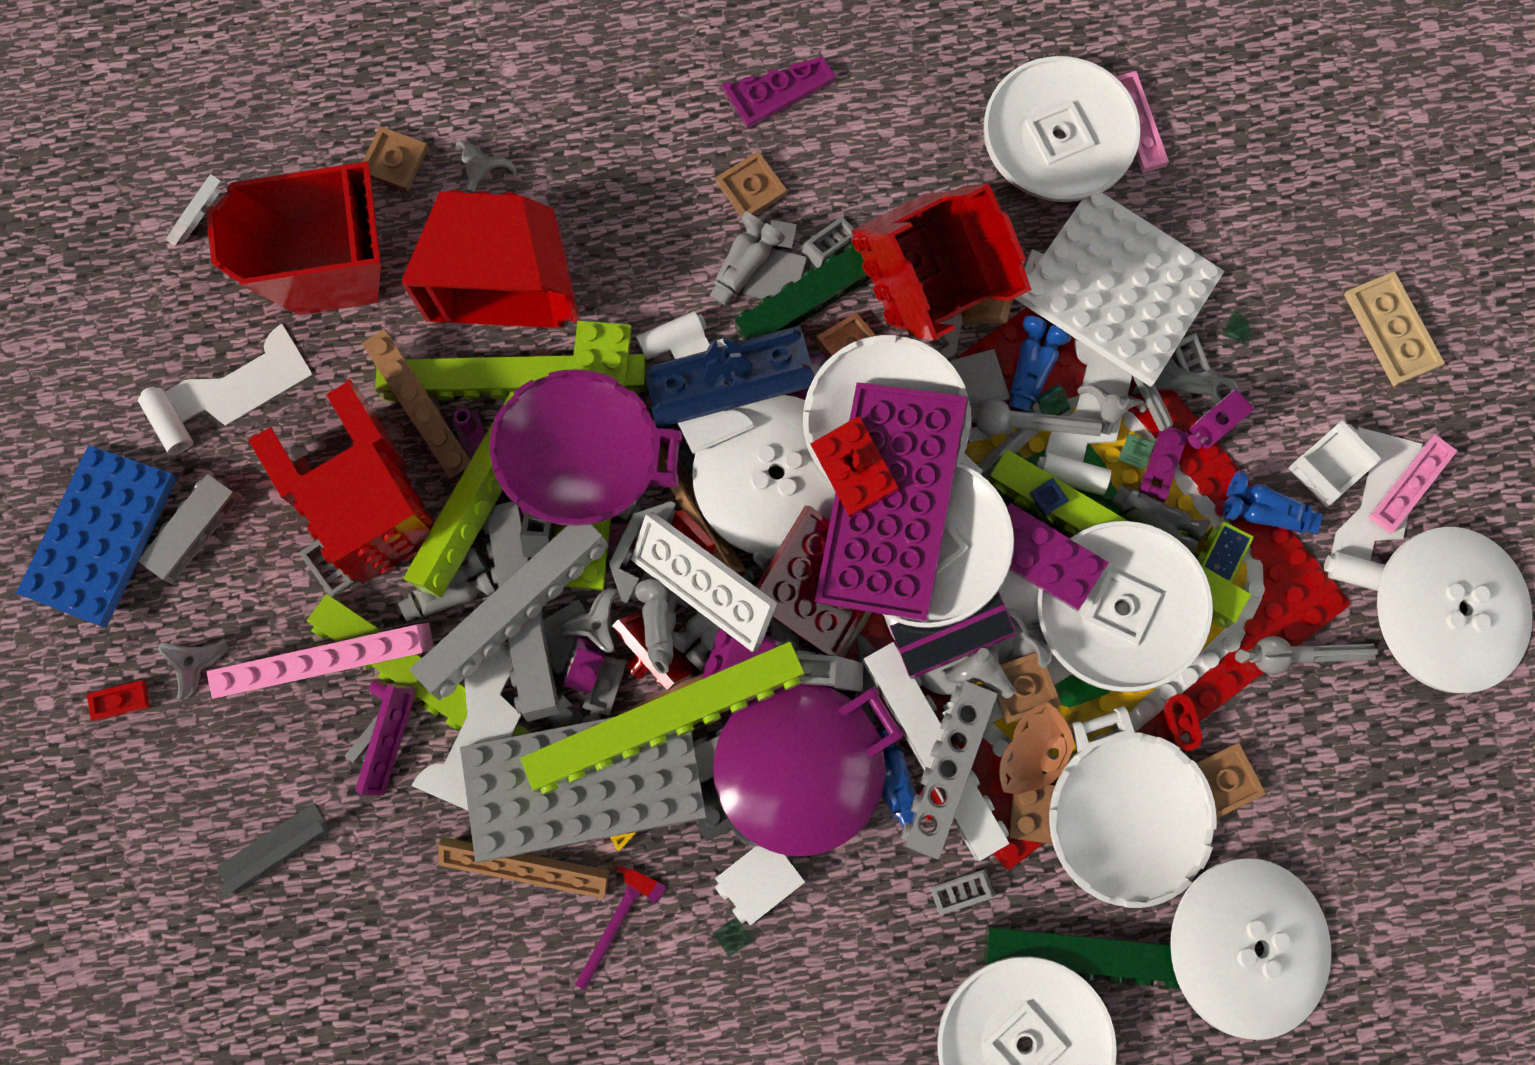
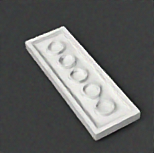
[166,174,221,245]
[631,512,777,652]

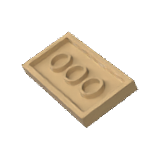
[1344,271,1445,387]

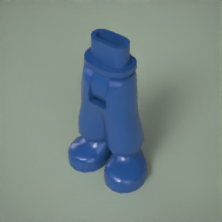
[1008,316,1072,412]
[1223,470,1322,534]
[878,724,923,828]

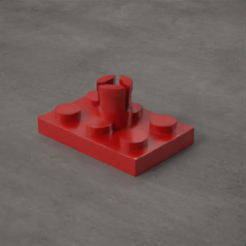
[810,416,900,518]
[612,610,698,690]

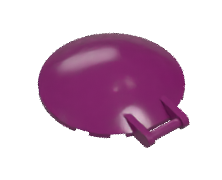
[489,369,683,526]
[713,684,906,856]

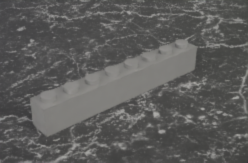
[483,501,561,722]
[409,524,609,700]

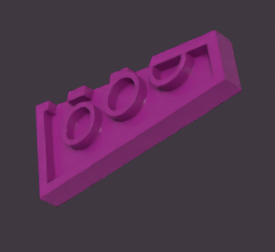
[722,56,836,129]

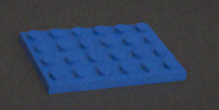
[16,445,178,628]

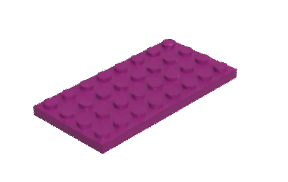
[815,382,968,622]

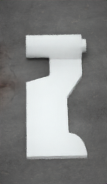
[636,311,754,454]
[138,324,313,456]
[1037,338,1132,496]
[1324,427,1422,591]
[412,641,522,810]

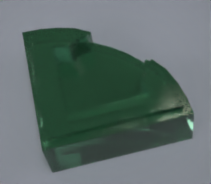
[1222,310,1250,346]

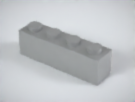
[138,474,241,584]

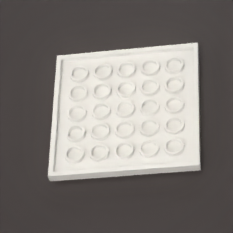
[1015,186,1224,387]

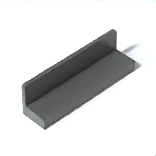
[217,804,331,896]

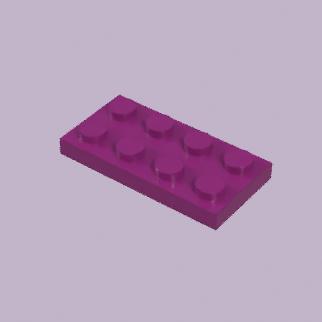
[1007,503,1109,612]

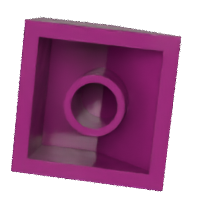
[702,627,780,679]

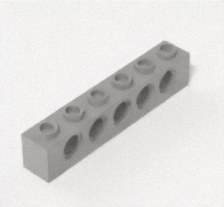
[901,681,998,859]

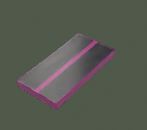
[890,591,1017,679]

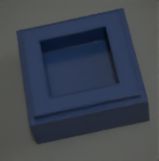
[1029,478,1069,517]

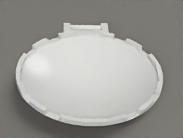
[803,335,983,481]
[1049,706,1217,908]

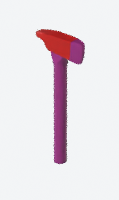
[575,865,666,990]

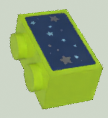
[1196,521,1254,583]

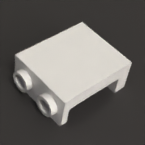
[1289,421,1381,508]
[715,846,805,925]

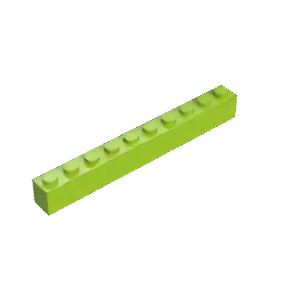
[376,354,647,402]
[988,449,1251,628]
[307,594,532,737]
[520,642,804,795]

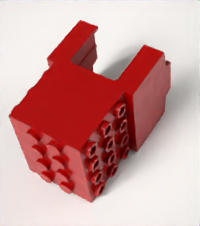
[851,183,1032,340]
[248,379,435,584]

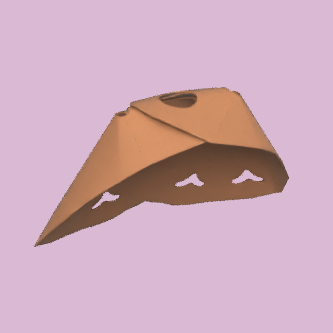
[999,702,1074,794]

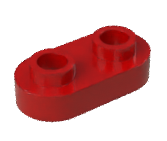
[1164,694,1202,751]

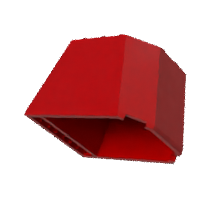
[206,161,381,315]
[402,189,580,328]

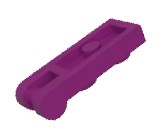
[1138,427,1189,503]

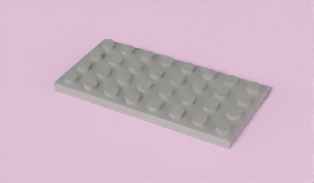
[460,717,707,863]

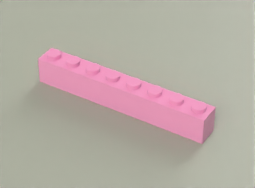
[206,623,434,699]

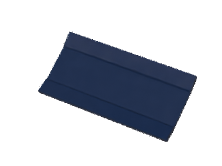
[645,325,814,428]

